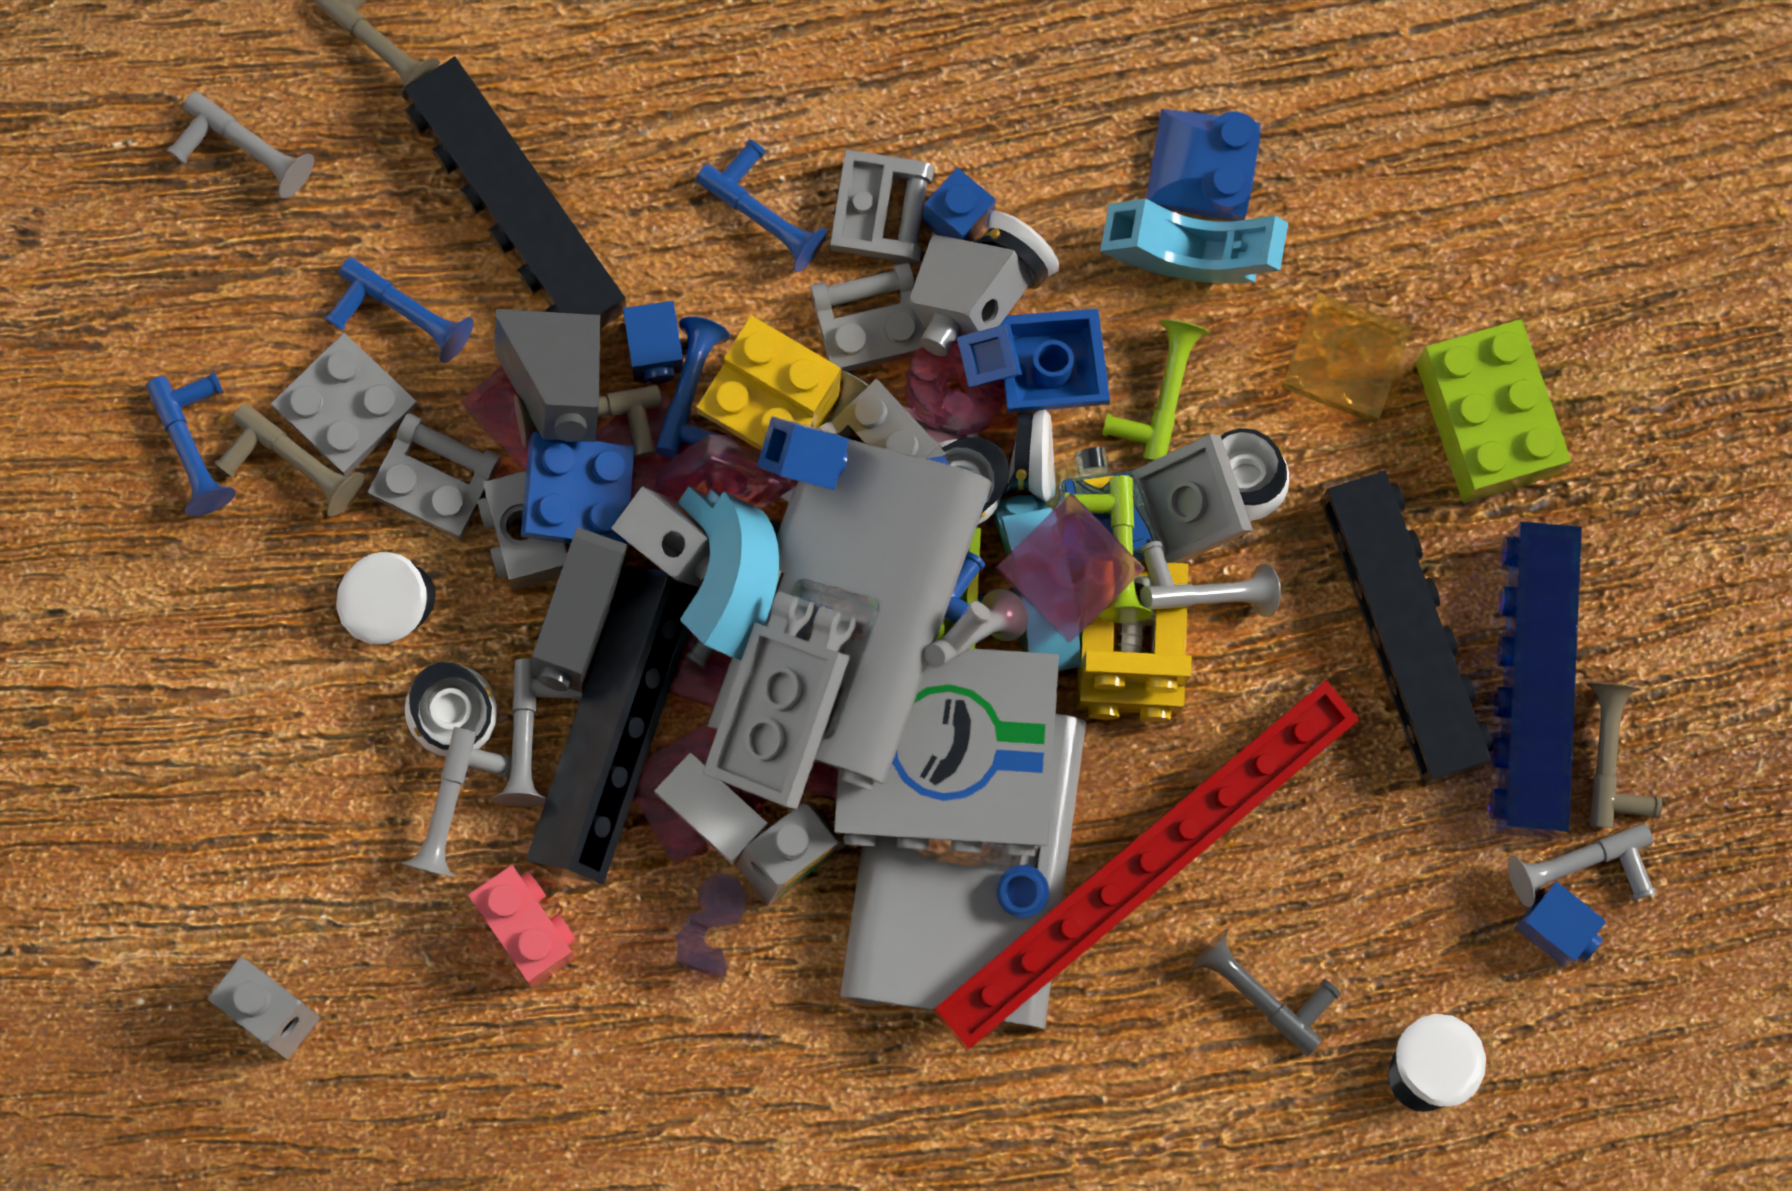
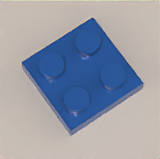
[521,432,635,544]

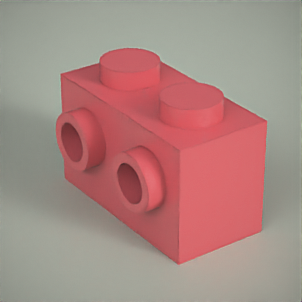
[468,865,576,988]

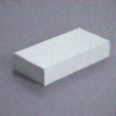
[654,753,768,864]

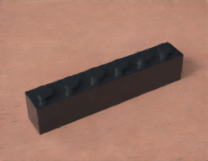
[404,56,627,329]
[1320,470,1493,787]
[526,566,700,885]

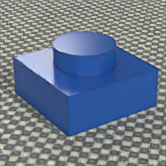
[957,324,1022,388]

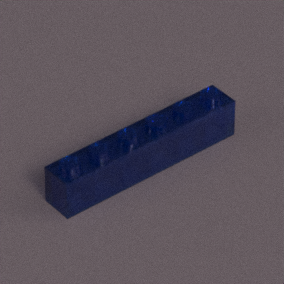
[1489,521,1582,839]

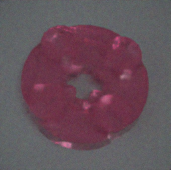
[904,337,1005,435]

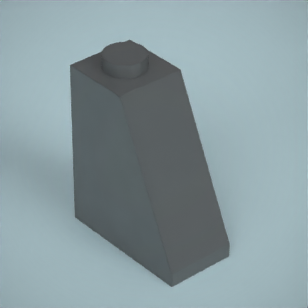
[494,309,600,442]
[532,527,627,692]

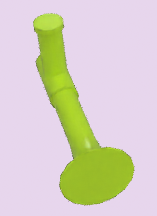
[1102,319,1211,462]
[1064,475,1152,623]

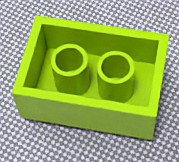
[1415,319,1571,503]

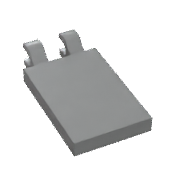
[703,591,856,809]

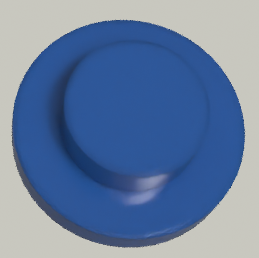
[996,865,1050,918]

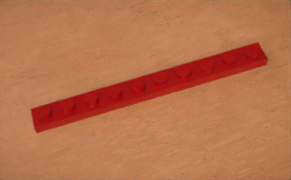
[932,680,1359,1051]

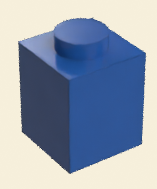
[922,167,996,242]
[623,301,683,384]
[757,416,849,490]
[1514,881,1606,967]

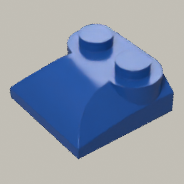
[1146,109,1261,221]
[999,308,1110,413]

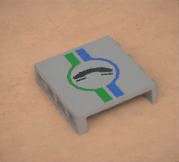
[834,641,1059,856]

